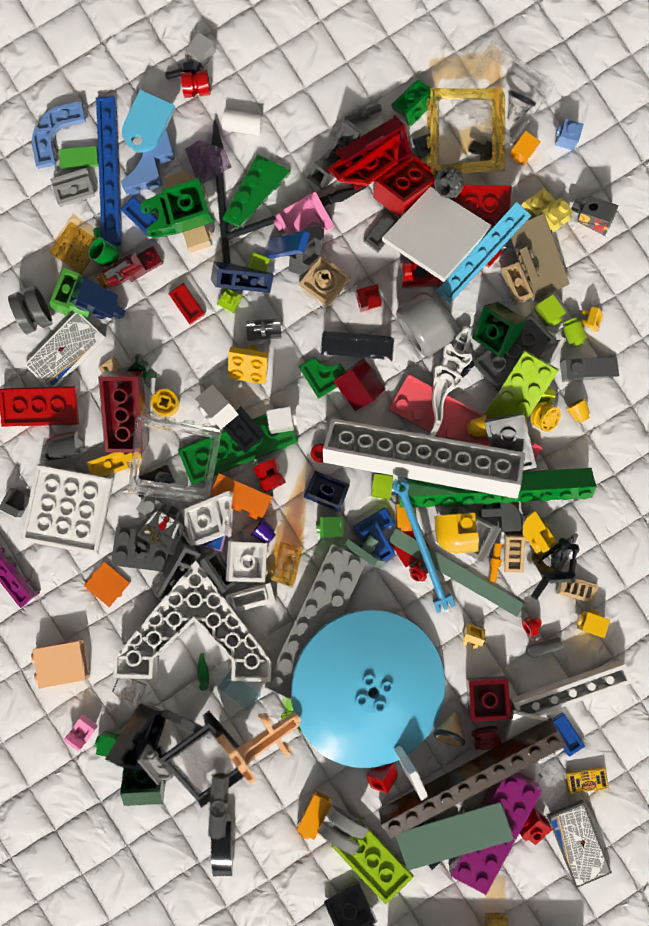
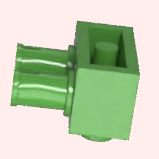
[49,268,90,318]

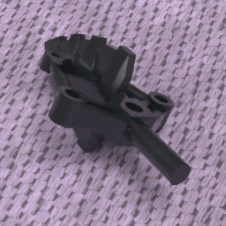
[530,533,580,600]

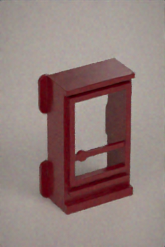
[336,115,412,190]

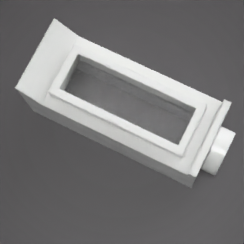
[225,582,276,612]

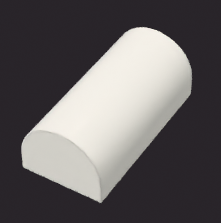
[222,109,263,136]

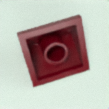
[333,358,385,411]

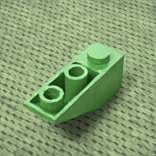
[316,517,344,538]

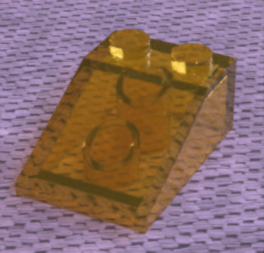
[269,541,303,588]

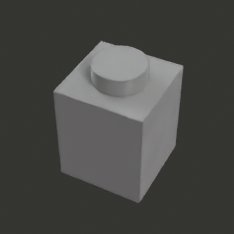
[186,32,216,69]
[136,493,166,519]

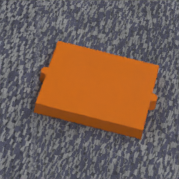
[84,561,130,607]

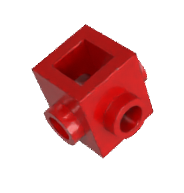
[520,808,552,845]

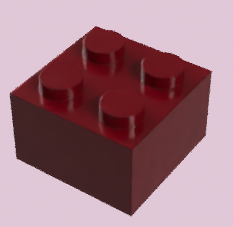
[466,676,511,722]

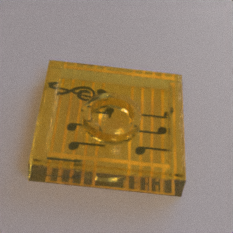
[49,221,95,275]

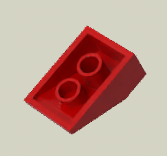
[373,155,437,218]

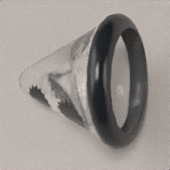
[507,90,536,124]

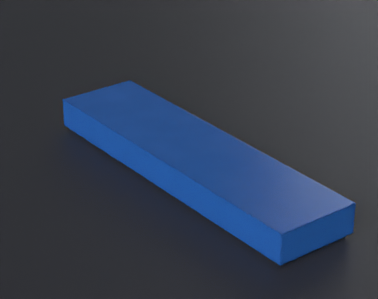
[264,231,310,259]

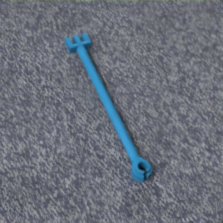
[392,478,455,613]

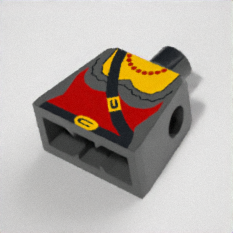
[571,196,619,236]

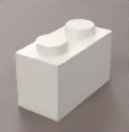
[195,384,239,429]
[267,407,297,434]

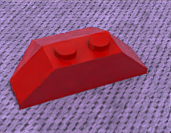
[328,132,400,186]

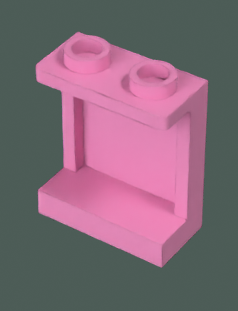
[273,192,334,235]

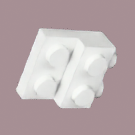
[226,541,269,582]

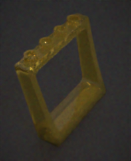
[427,88,505,175]

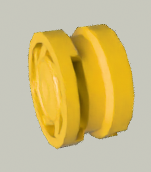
[151,389,180,417]
[530,401,561,432]

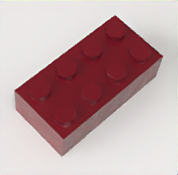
[98,371,148,453]

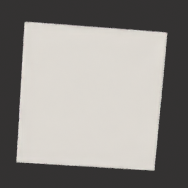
[394,745,428,801]

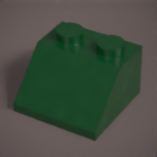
[472,302,527,358]
[120,767,165,806]

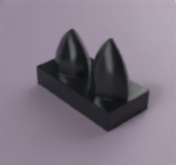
[132,465,175,497]

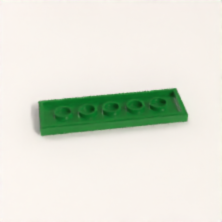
[178,407,298,485]

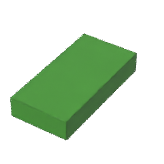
[59,146,99,170]

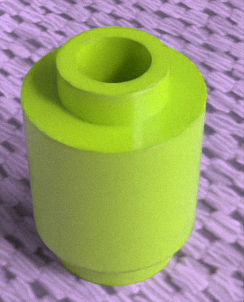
[563,317,587,347]

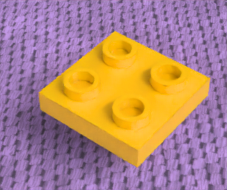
[228,345,269,384]

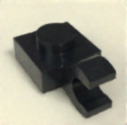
[468,140,505,167]

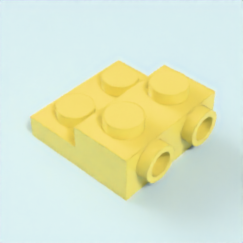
[521,188,574,233]

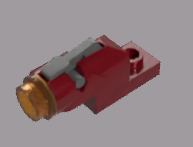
[96,246,164,289]

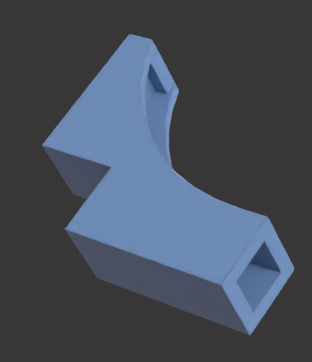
[121,127,175,195]

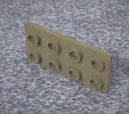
[511,214,569,299]

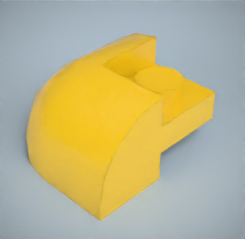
[523,509,557,554]
[434,513,479,553]

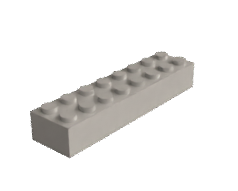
[264,544,366,699]

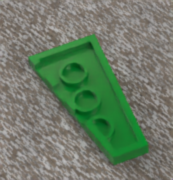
[223,154,291,228]

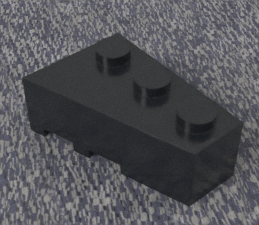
[105,704,167,771]

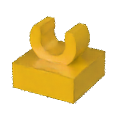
[580,307,603,332]
[463,623,485,649]

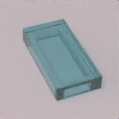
[218,671,260,711]

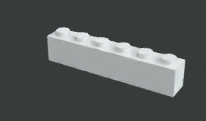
[510,661,632,716]

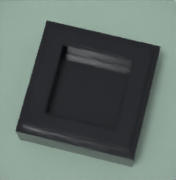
[412,133,436,158]

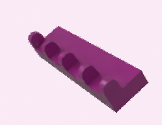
[0,547,39,608]

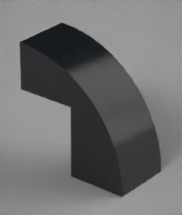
[211,821,233,876]

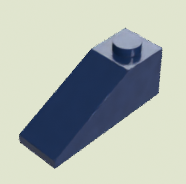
[210,261,274,293]

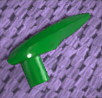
[197,653,209,691]

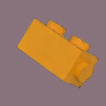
[297,790,332,840]

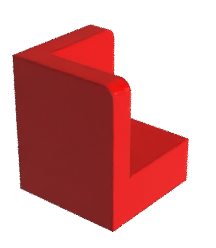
[355,284,382,312]
[366,763,398,794]

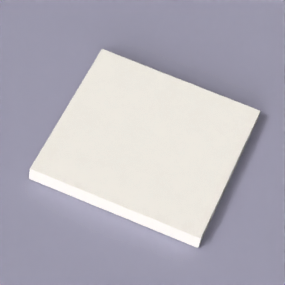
[382,187,492,282]
[21,464,114,555]

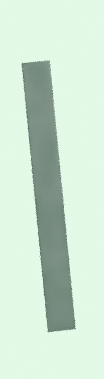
[388,528,524,617]

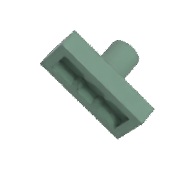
[344,535,385,568]

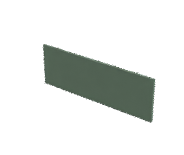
[396,802,514,871]

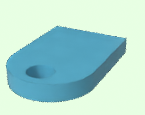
[122,90,175,153]

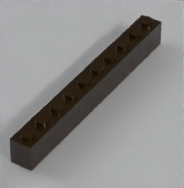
[379,718,567,839]

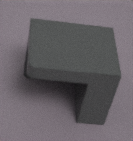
[0,488,30,518]

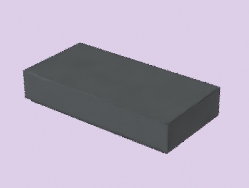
[363,211,398,253]

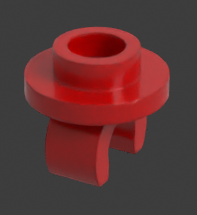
[409,560,428,582]

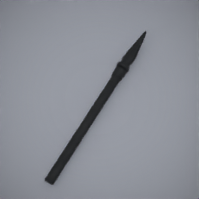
[210,120,231,263]
[226,186,367,240]

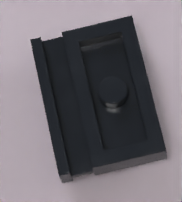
[223,406,266,453]

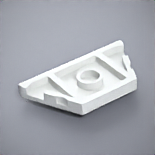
[177,491,233,547]

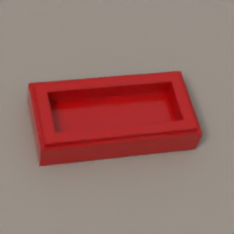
[168,283,206,325]

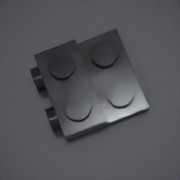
[324,883,378,926]

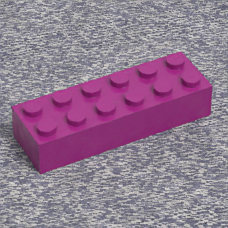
[449,772,542,895]

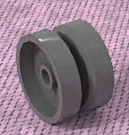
[8,285,53,334]

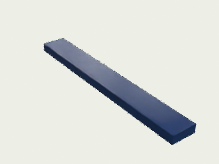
[96,96,122,245]

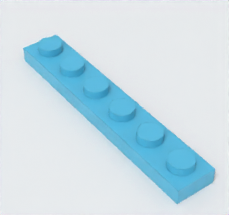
[436,202,532,303]

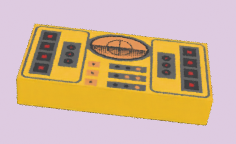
[566,767,609,794]

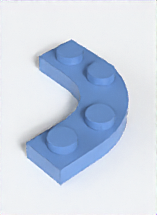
[32,101,86,169]

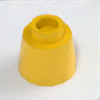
[566,398,590,423]
[467,416,488,437]

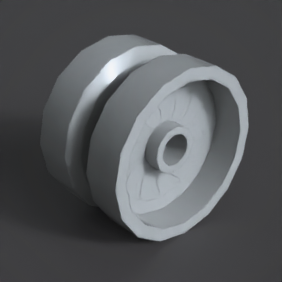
[317,805,369,855]

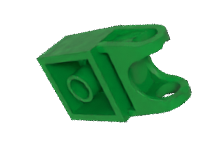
[140,178,214,238]

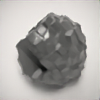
[434,167,464,198]

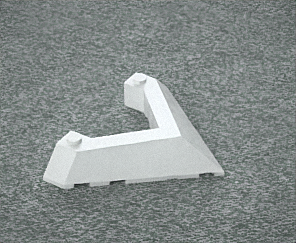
[113,561,272,682]

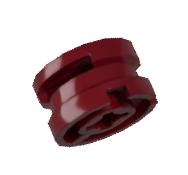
[471,726,502,750]

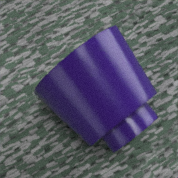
[251,519,276,543]

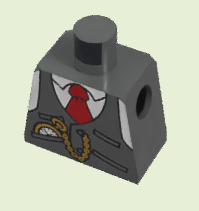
[137,506,184,556]

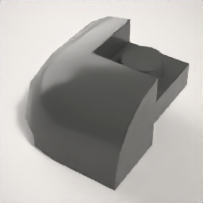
[289,222,324,274]
[41,431,84,461]

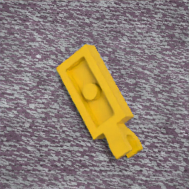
[87,453,142,477]

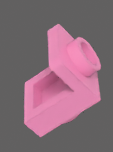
[64,715,98,751]

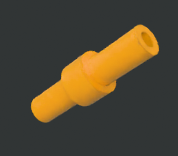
[489,543,502,582]

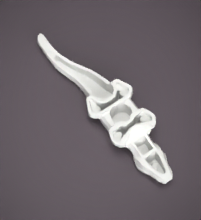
[429,325,472,437]

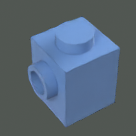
[555,119,584,150]

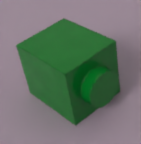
[94,731,120,757]

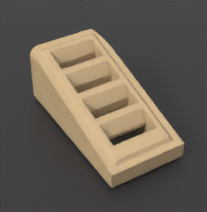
[504,531,525,573]
[556,579,598,604]

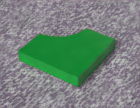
[298,357,345,399]

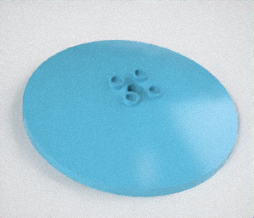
[291,609,445,768]

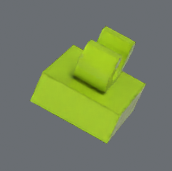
[217,288,243,314]

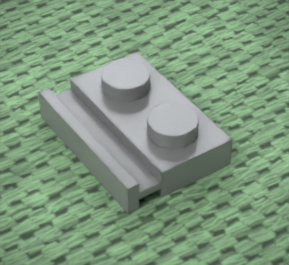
[50,168,96,207]

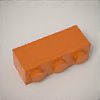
[209,474,273,520]

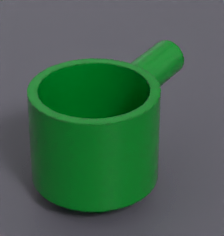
[88,228,119,268]

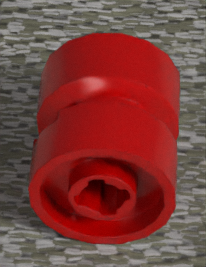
[180,69,211,98]
[253,458,286,492]

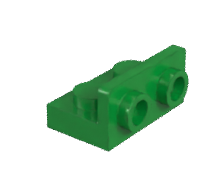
[391,79,436,126]

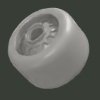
[396,293,455,357]

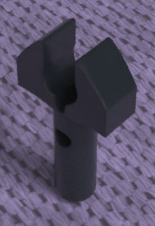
[165,62,200,80]

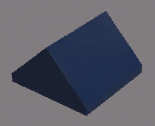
[303,471,350,512]

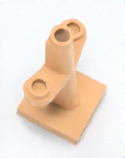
[217,711,301,785]

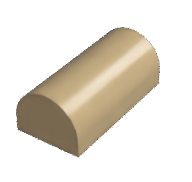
[500,262,534,305]

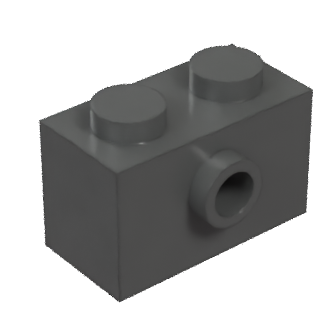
[198,550,238,594]

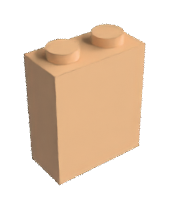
[31,639,90,689]

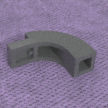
[307,120,362,189]

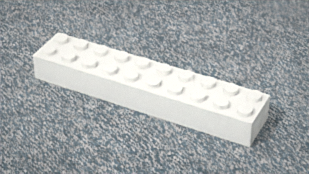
[323,418,525,498]

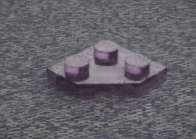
[185,140,231,184]

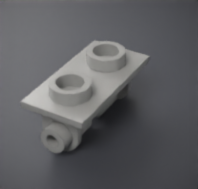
[138,744,173,785]

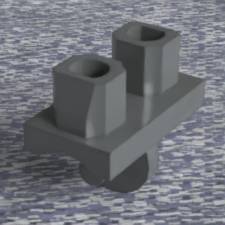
[246,318,282,341]

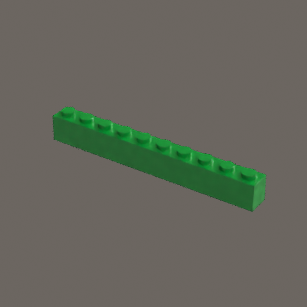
[398,468,597,508]

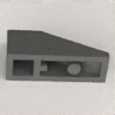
[560,358,619,382]
[156,538,201,599]

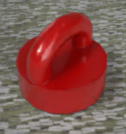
[522,617,542,637]

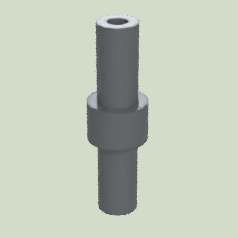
[345,104,382,123]

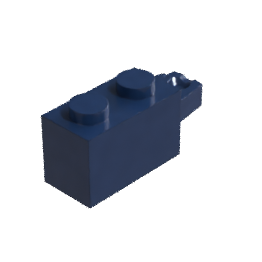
[69,278,126,319]

